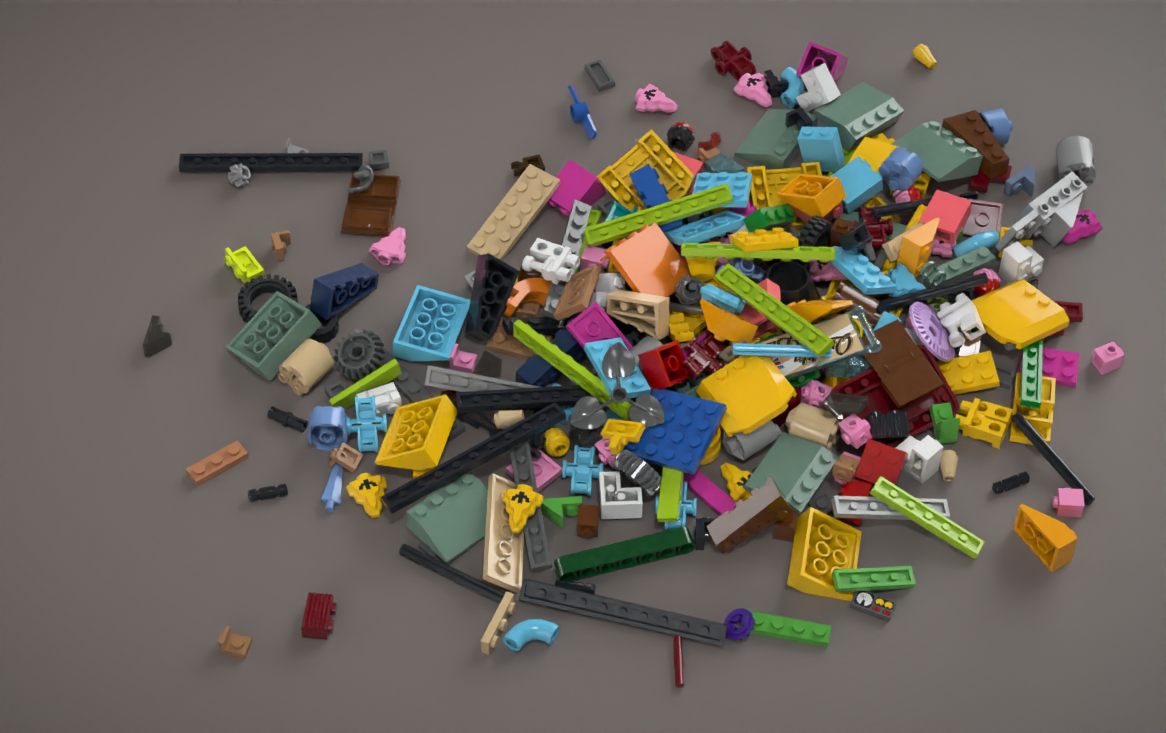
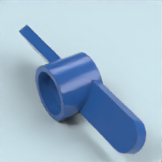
[568,85,597,139]

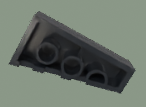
[465,253,520,341]

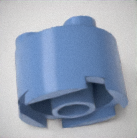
[978,108,1013,145]
[878,147,923,191]
[307,406,348,451]

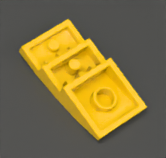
[847,136,898,202]
[1009,372,1056,445]

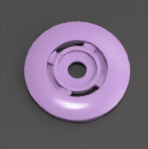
[909,302,955,362]

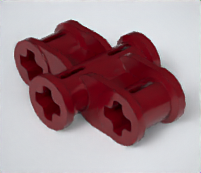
[710,41,756,82]
[853,205,893,250]
[680,334,726,379]

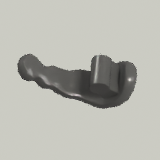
[348,165,374,194]

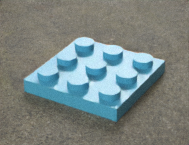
[692,172,752,207]

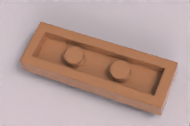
[186,440,249,486]

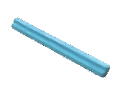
[733,343,832,358]

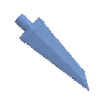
[321,463,343,513]

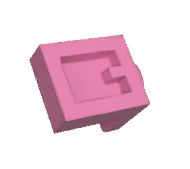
[447,343,478,373]

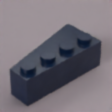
[310,263,379,320]
[516,318,587,387]

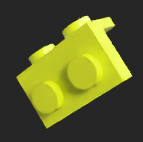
[224,246,265,284]

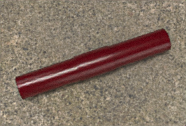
[673,636,684,688]

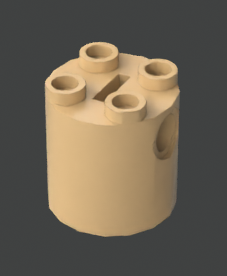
[278,339,334,396]
[785,402,843,451]

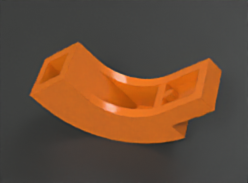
[504,278,551,318]

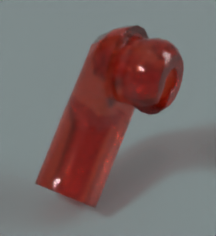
[698,132,721,151]

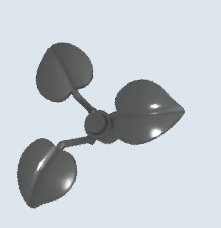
[571,342,665,429]

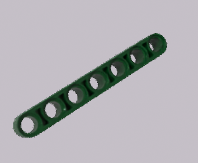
[554,527,696,583]

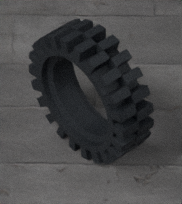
[792,216,833,273]
[238,274,298,323]

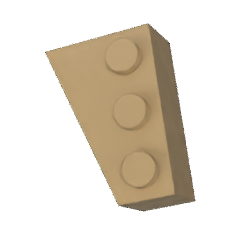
[607,289,669,341]

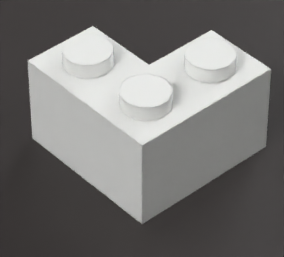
[796,63,841,112]
[998,241,1044,284]
[588,273,626,313]
[896,435,943,484]
[599,471,643,519]

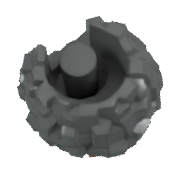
[675,274,704,305]

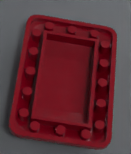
[830,345,959,454]

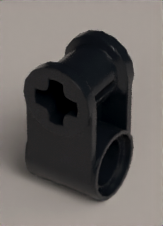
[839,221,873,251]

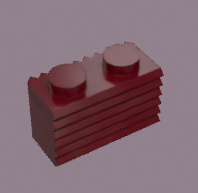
[301,592,337,640]

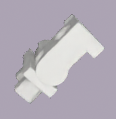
[522,238,580,285]
[937,293,986,347]

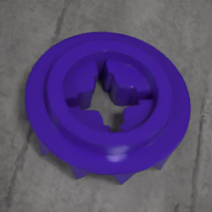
[724,608,756,641]

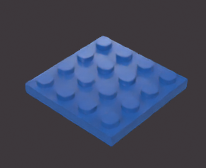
[623,388,727,475]

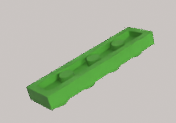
[831,566,916,592]
[749,611,831,648]

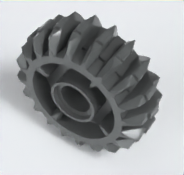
[334,329,386,381]
[612,450,662,496]

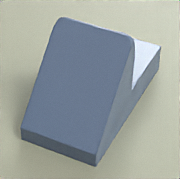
[1003,164,1035,197]

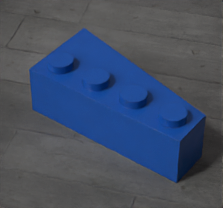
[629,164,685,233]

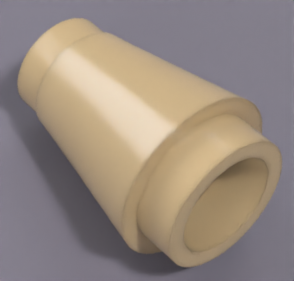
[494,410,525,430]
[940,450,958,481]

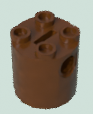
[831,282,881,333]

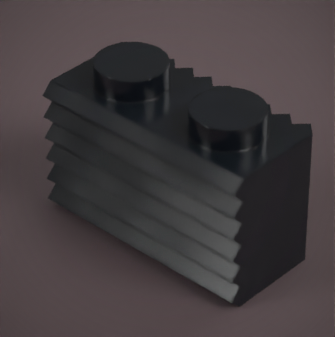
[865,410,910,442]

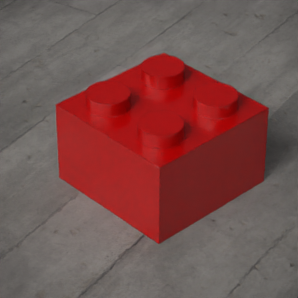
[638,340,691,392]
[854,439,908,486]

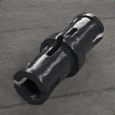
[267,406,308,433]

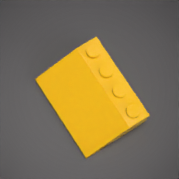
[375,394,457,470]
[787,507,862,601]

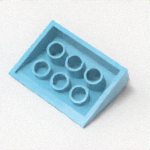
[392,285,470,362]

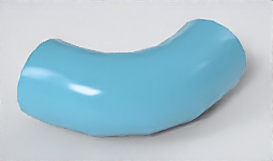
[780,67,806,109]
[954,230,1000,257]
[502,619,561,652]

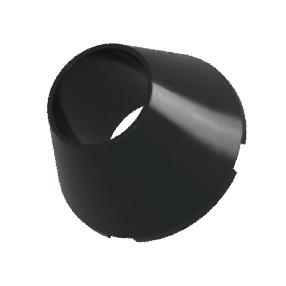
[756,261,821,305]

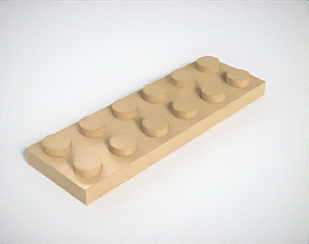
[466,164,561,261]
[483,473,524,593]

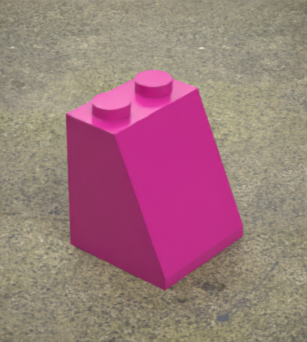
[796,41,849,82]
[547,160,607,217]

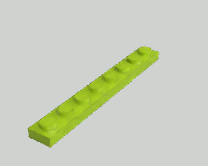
[584,183,734,248]
[681,243,836,262]
[715,263,835,358]
[513,319,632,421]

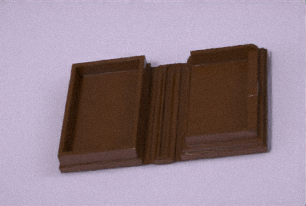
[341,173,401,236]
[859,319,944,409]

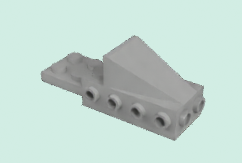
[995,171,1087,251]

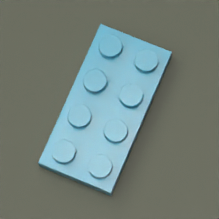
[664,210,745,246]
[830,246,897,295]
[584,337,651,399]

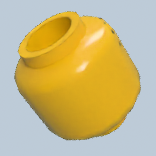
[543,427,570,457]

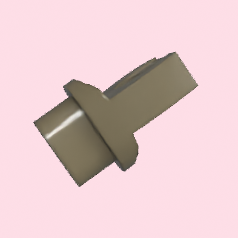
[719,339,748,364]

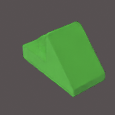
[929,403,960,444]
[541,496,582,529]

